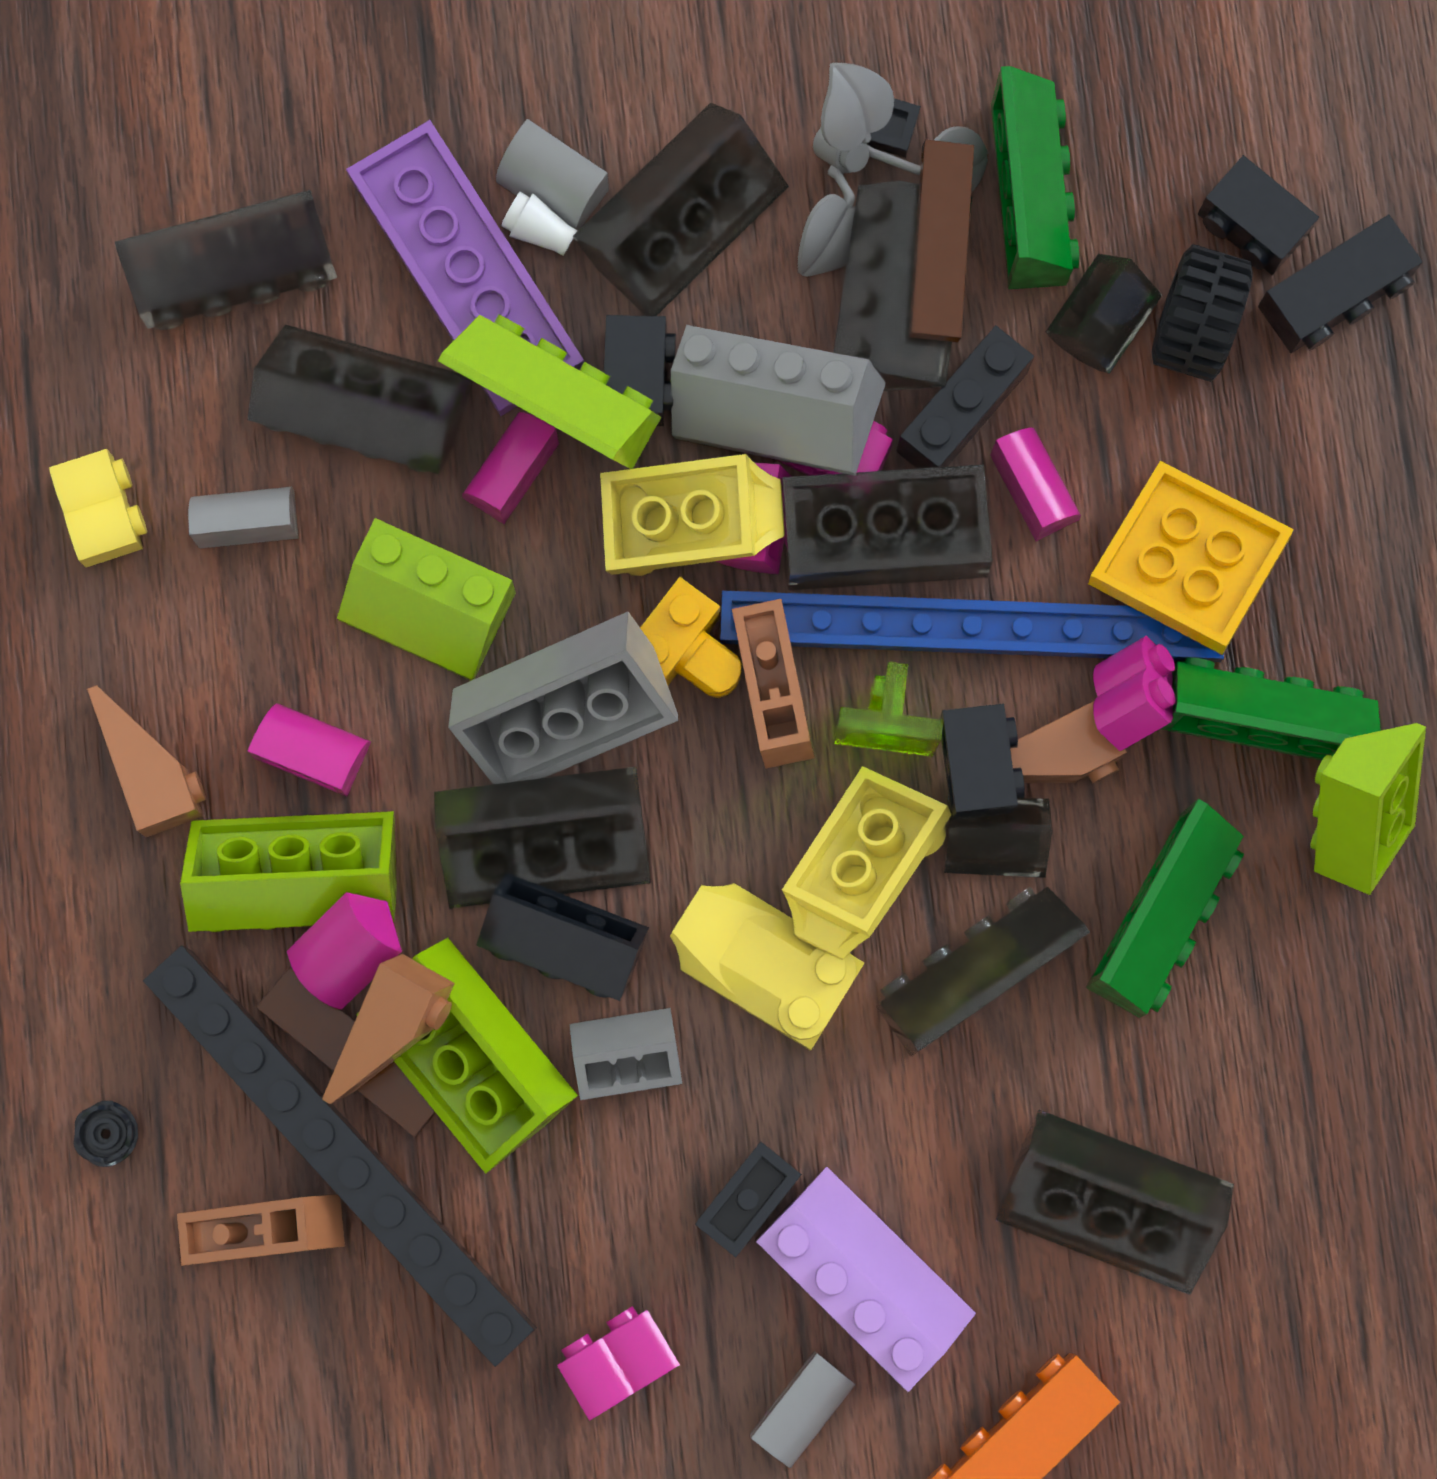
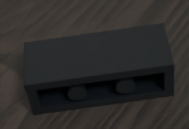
[1258,214,1423,353]
[896,325,1034,482]
[476,873,649,1001]

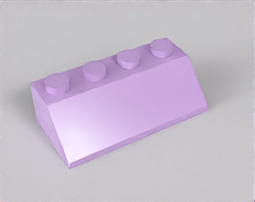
[755,1167,976,1392]

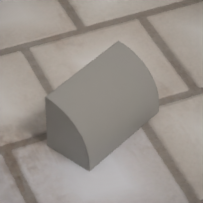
[496,119,609,234]
[188,486,298,549]
[569,1008,682,1100]
[750,1351,856,1468]

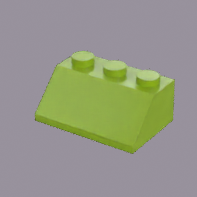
[337,518,516,681]
[1310,723,1426,895]

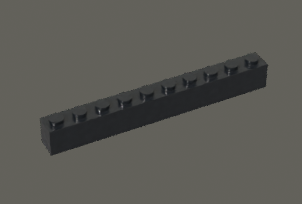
[143,945,537,1367]

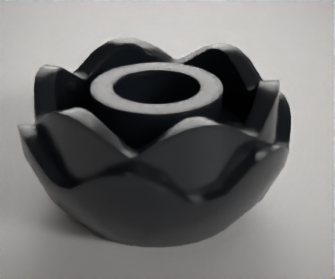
[73,1101,138,1167]

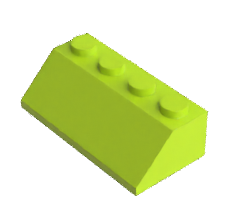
[438,314,661,469]
[180,811,397,932]
[356,938,578,1174]

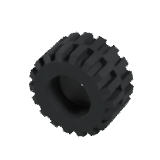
[1151,244,1253,382]

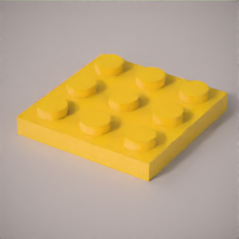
[1088,461,1294,655]

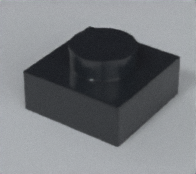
[867,98,921,158]

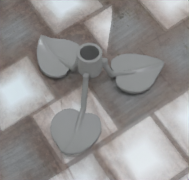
[798,63,988,277]

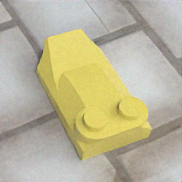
[600,454,785,576]
[782,766,952,960]
[670,883,864,1051]

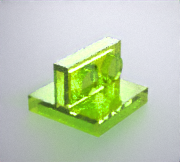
[833,662,944,757]

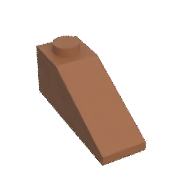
[732,599,815,769]
[87,685,206,837]
[1010,701,1127,784]
[322,954,455,1104]
[177,1194,345,1266]

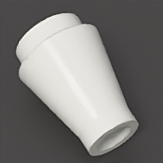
[501,192,578,256]

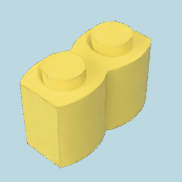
[49,449,147,568]

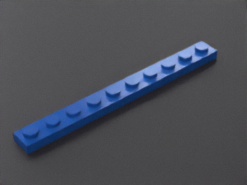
[720,591,1224,662]

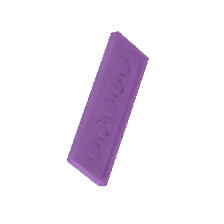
[346,120,584,416]

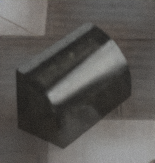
[1045,253,1162,374]
[944,795,1052,878]

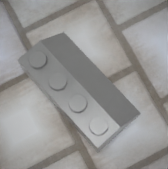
[671,325,886,476]
[448,611,678,796]

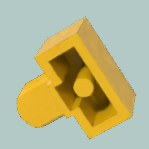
[640,577,741,698]

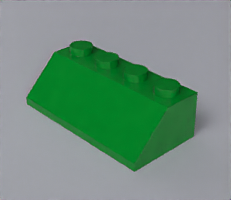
[991,66,1079,290]
[1161,657,1381,761]
[1086,799,1244,1018]

